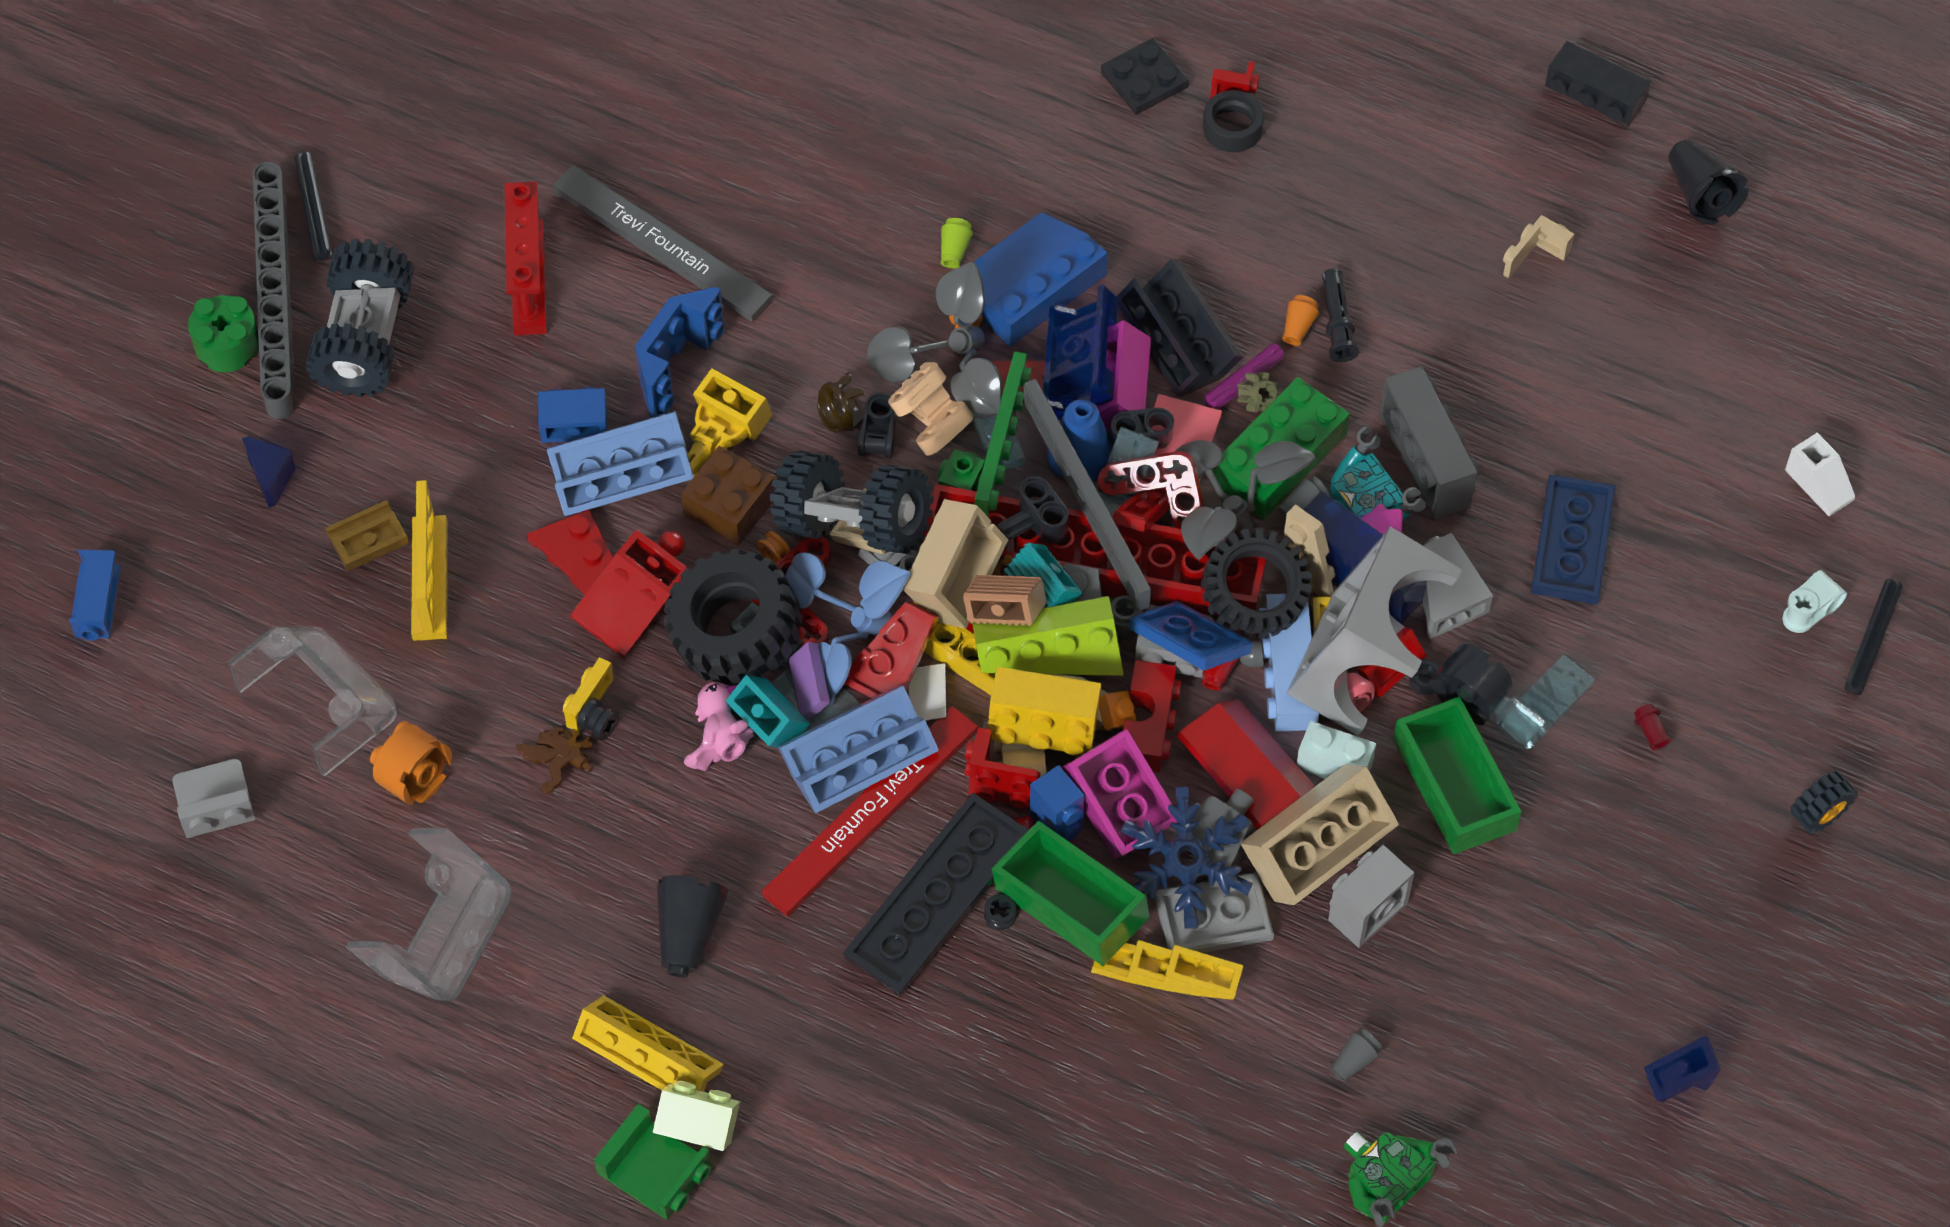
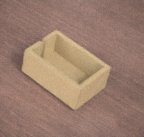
[903,499,1008,628]

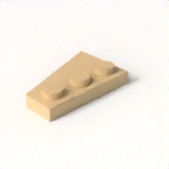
[1283,504,1337,597]

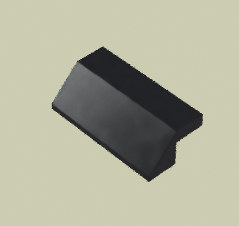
[1114,259,1243,397]

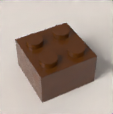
[681,446,775,545]

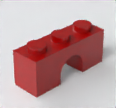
[1123,660,1182,773]

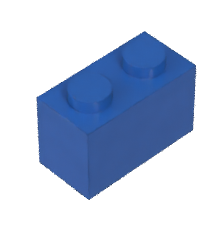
[538,387,608,443]
[1030,765,1085,841]

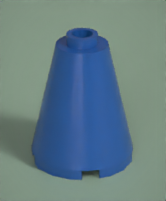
[1047,400,1114,483]

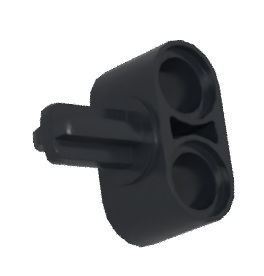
[1110,408,1174,478]
[997,476,1069,545]

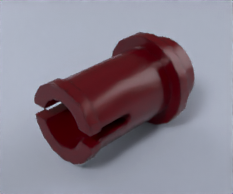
[1634,704,1671,751]

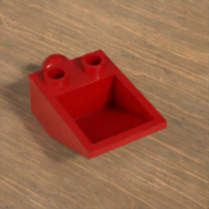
[570,529,690,658]

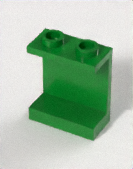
[594,1103,712,1220]

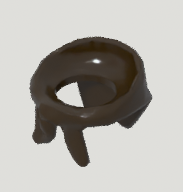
[817,373,864,433]

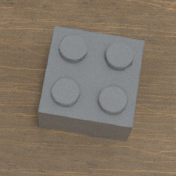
[1328,845,1414,948]

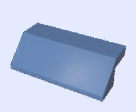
[546,411,694,516]
[778,684,939,813]

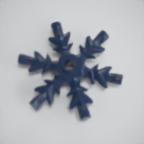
[1121,787,1253,929]

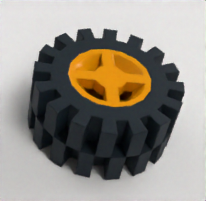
[1790,771,1858,834]

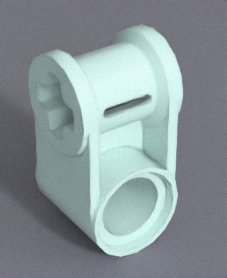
[1782,570,1847,633]

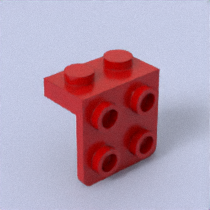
[965,727,1040,809]

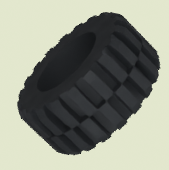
[664,549,802,685]

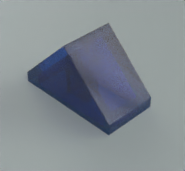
[242,436,296,508]

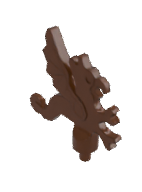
[516,727,594,794]

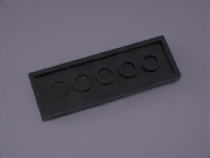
[843,793,1029,997]

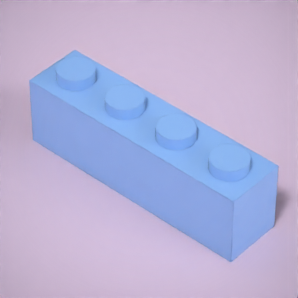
[1259,594,1319,731]

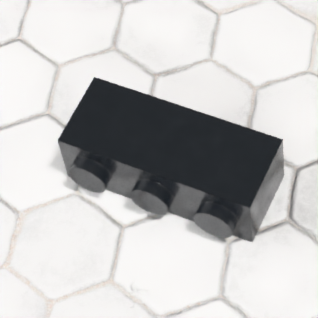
[1545,41,1651,126]

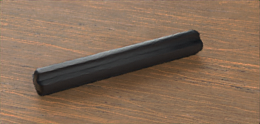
[295,152,332,261]
[1844,579,1903,695]

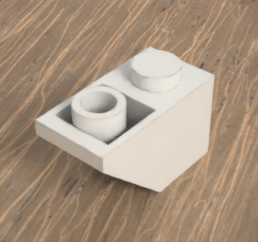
[1785,432,1856,516]

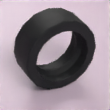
[1203,90,1264,153]

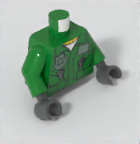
[1343,1132,1458,1227]

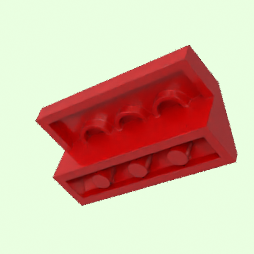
[1177,699,1315,830]

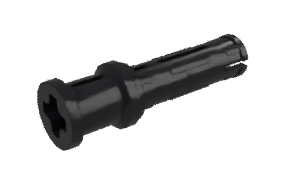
[1322,268,1359,362]

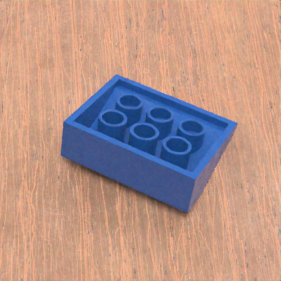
[974,212,1108,347]

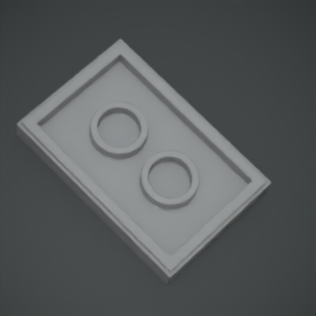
[1154,872,1274,953]

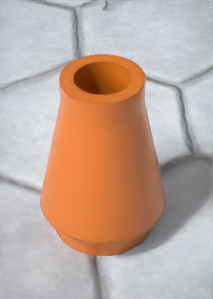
[1282,295,1319,346]

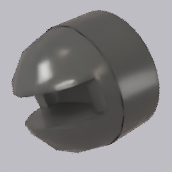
[1240,640,1263,668]

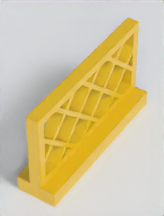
[411,480,448,641]

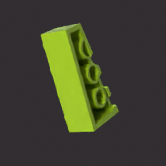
[973,596,1124,676]

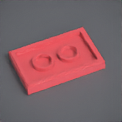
[1130,394,1222,498]

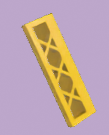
[572,995,724,1092]

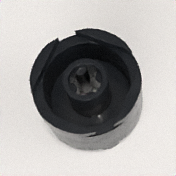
[1429,644,1513,726]

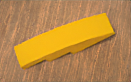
[1091,940,1243,1000]

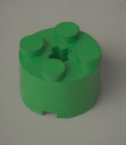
[188,295,259,372]

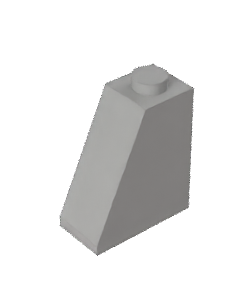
[1421,533,1493,639]

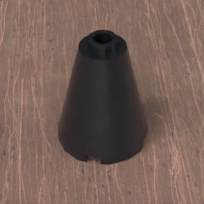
[1668,139,1749,224]
[657,875,728,978]

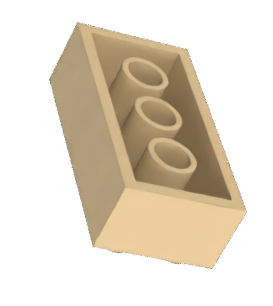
[1240,764,1399,905]

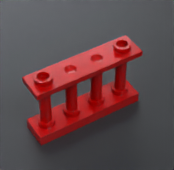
[504,181,547,336]

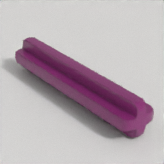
[1205,343,1284,410]

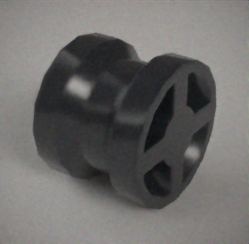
[577,697,620,741]

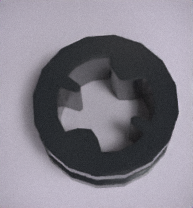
[984,894,1016,930]

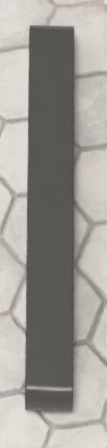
[253,162,295,419]

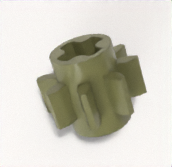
[1237,372,1278,413]

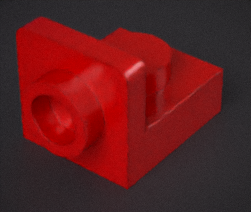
[1210,61,1260,98]

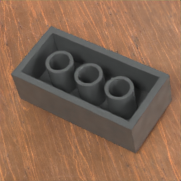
[1379,366,1479,520]

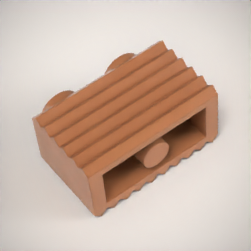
[963,575,1047,627]

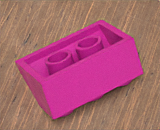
[1071,320,1151,432]

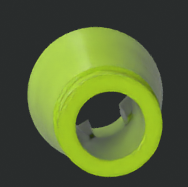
[941,218,973,269]

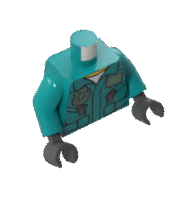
[1320,427,1426,533]

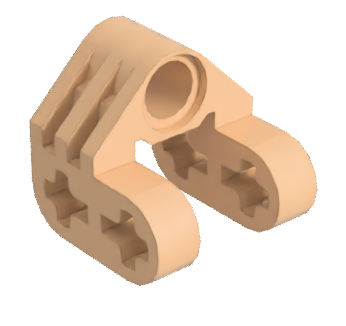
[888,362,974,455]

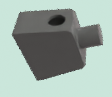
[1172,788,1255,868]

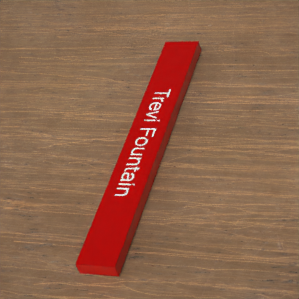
[762,706,978,917]

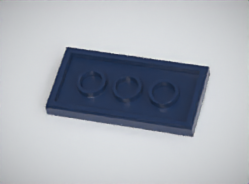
[1530,474,1616,605]

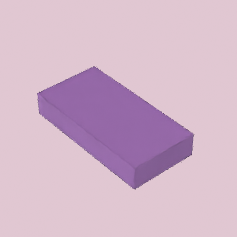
[789,642,830,720]

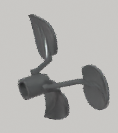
[867,261,1002,414]
[1167,440,1316,560]

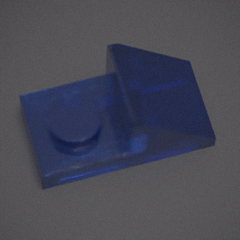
[1644,1036,1721,1102]

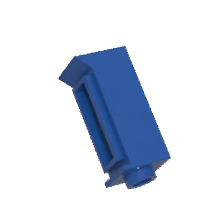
[69,549,121,641]

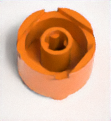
[370,721,452,805]

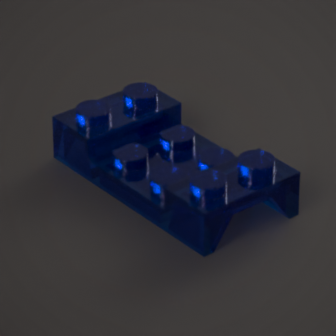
[1043,284,1118,421]

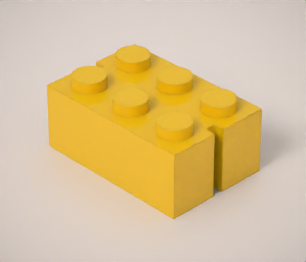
[988,667,1101,755]

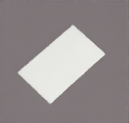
[909,663,946,720]

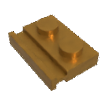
[325,500,409,572]

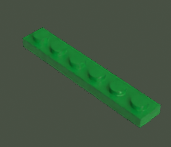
[975,351,1032,518]

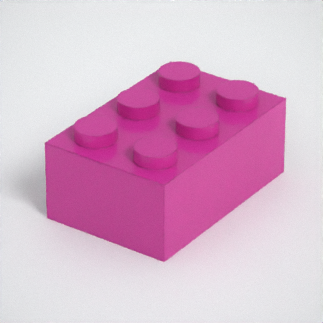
[1061,729,1177,859]

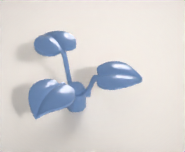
[786,553,911,705]

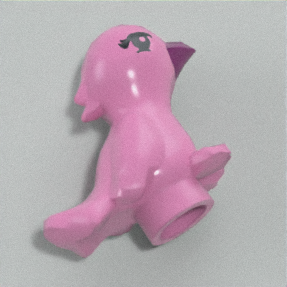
[684,681,754,771]

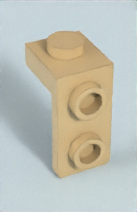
[1503,215,1574,278]

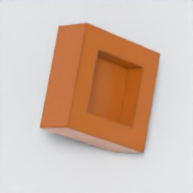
[1099,690,1137,731]

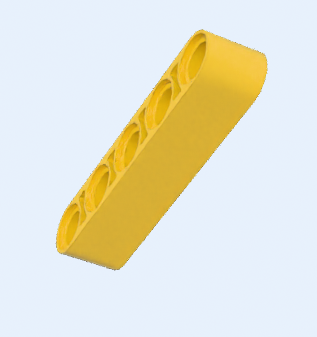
[913,602,995,695]

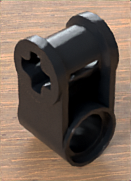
[858,393,896,459]

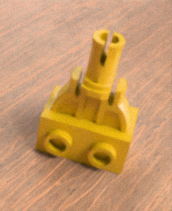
[688,368,772,477]

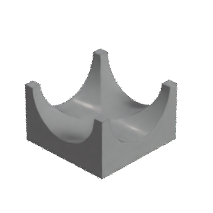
[1287,527,1462,736]

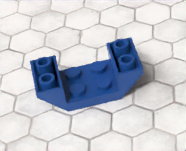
[635,287,725,418]

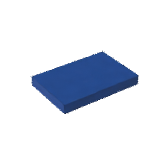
[1129,601,1252,671]

